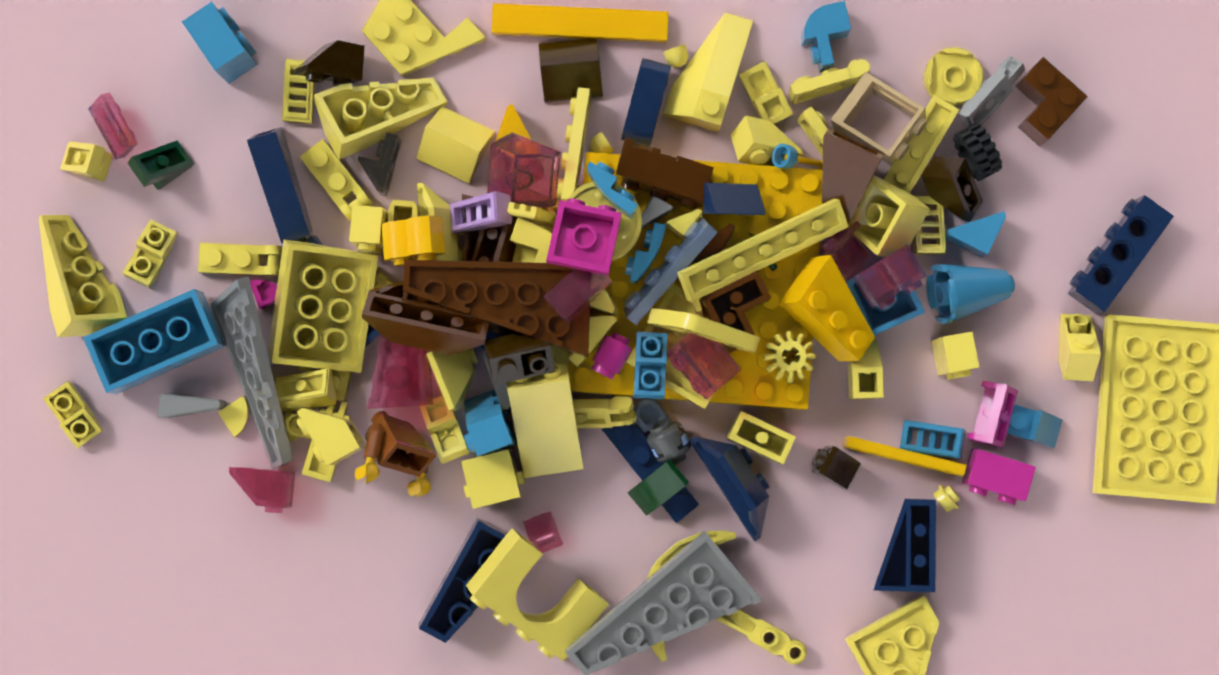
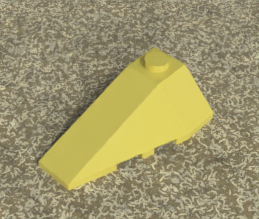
[663,12,753,132]
[39,215,127,337]

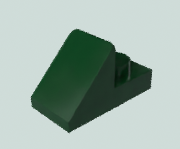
[127,140,194,190]

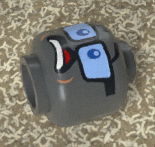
[647,419,691,465]

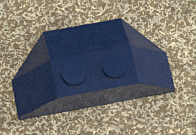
[689,436,770,542]

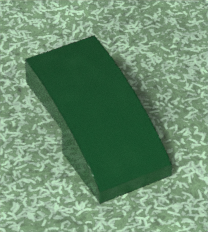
[628,459,689,516]

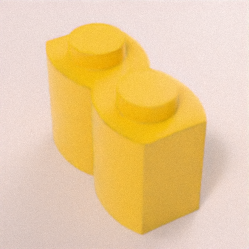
[382,215,445,266]

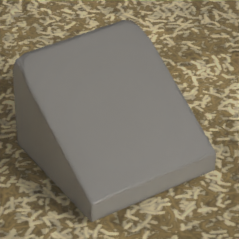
[642,196,673,229]

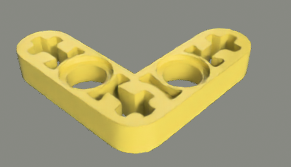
[647,308,760,353]

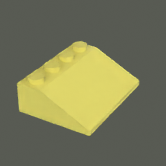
[268,239,379,373]

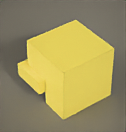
[461,449,526,509]

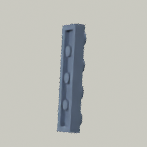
[623,218,718,325]

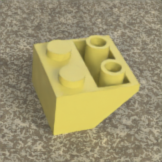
[296,408,366,466]

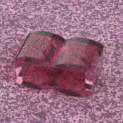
[853,244,927,310]

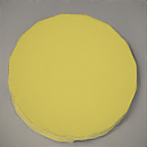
[923,47,984,107]

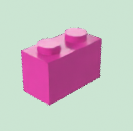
[962,449,1036,505]

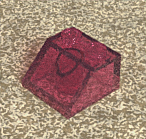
[487,132,561,207]

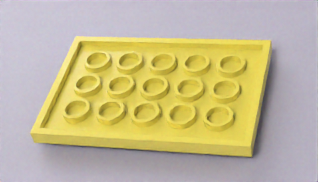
[1092,314,1219,504]

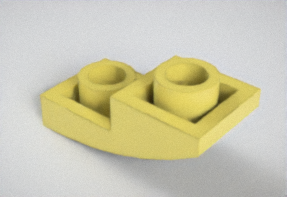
[122,219,177,289]
[43,380,103,448]

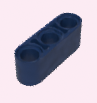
[621,58,671,147]

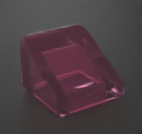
[523,510,563,553]

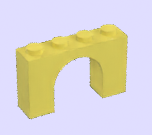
[466,528,609,662]

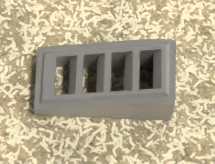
[158,393,227,418]

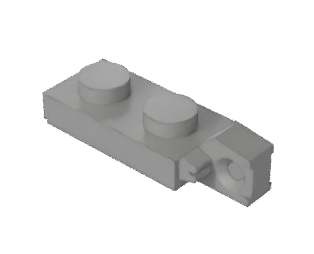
[959,56,1025,128]

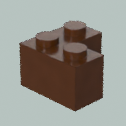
[1015,57,1088,146]
[700,270,771,355]

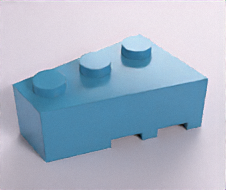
[464,389,518,456]

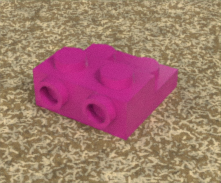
[546,198,622,276]

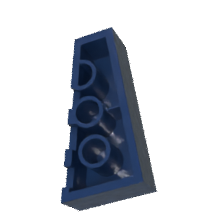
[419,517,507,643]

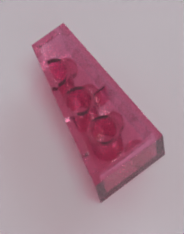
[367,336,433,409]

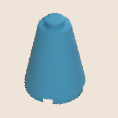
[926,264,1015,324]

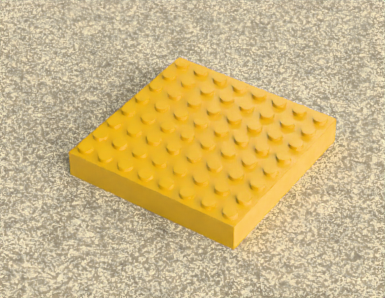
[568,152,823,410]

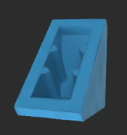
[945,211,1006,258]

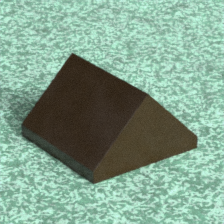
[539,38,603,103]

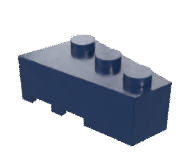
[873,498,936,592]

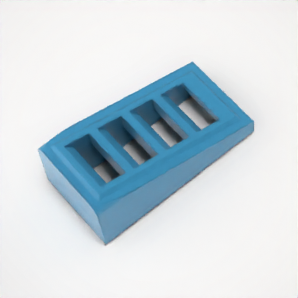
[900,420,966,460]

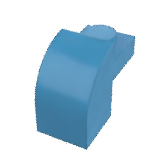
[801,1,851,72]

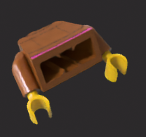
[355,411,437,497]

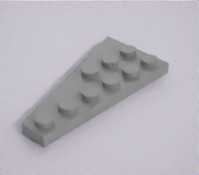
[211,276,293,469]
[565,531,763,675]

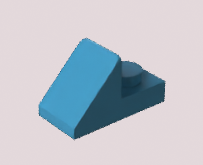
[1007,405,1063,448]

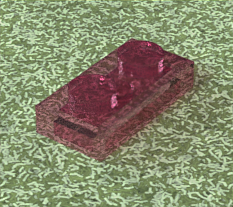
[88,92,138,160]

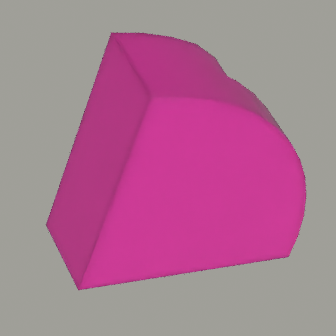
[250,279,277,310]

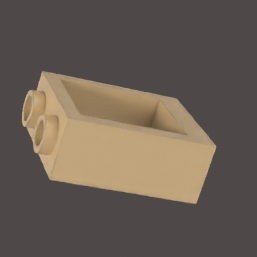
[831,72,927,165]

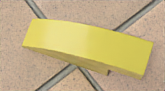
[510,217,618,316]

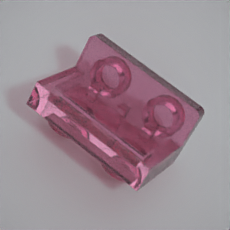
[818,220,869,282]

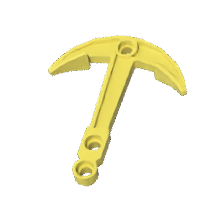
[645,530,807,665]

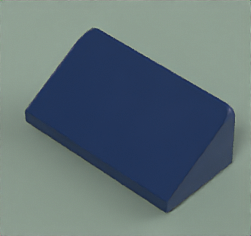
[703,183,765,215]

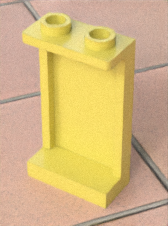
[507,363,584,478]

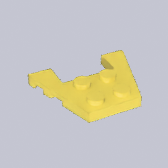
[362,0,486,76]

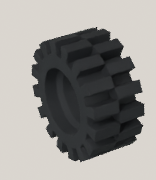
[953,123,1002,181]

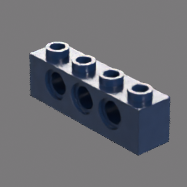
[1068,195,1174,315]

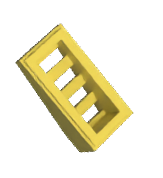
[282,59,317,124]
[912,196,946,255]

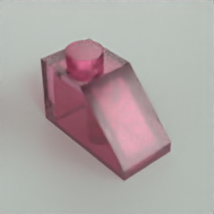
[544,269,613,324]
[229,467,295,513]

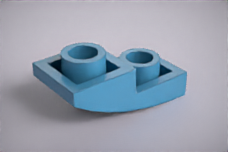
[587,162,638,219]
[625,223,666,284]
[634,332,668,399]

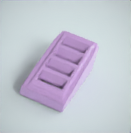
[450,191,512,234]

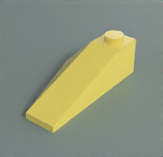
[314,78,447,160]

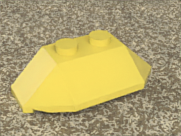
[417,183,464,261]

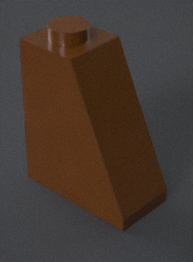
[822,128,884,223]

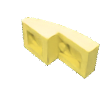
[737,61,793,124]
[419,395,470,464]

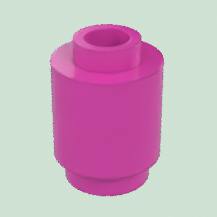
[591,332,632,380]

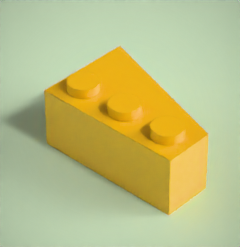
[779,255,875,361]

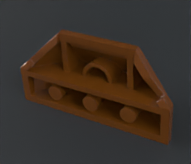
[362,281,489,355]

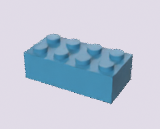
[83,289,226,394]

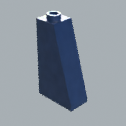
[247,127,313,244]

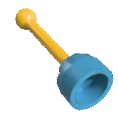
[772,144,823,170]

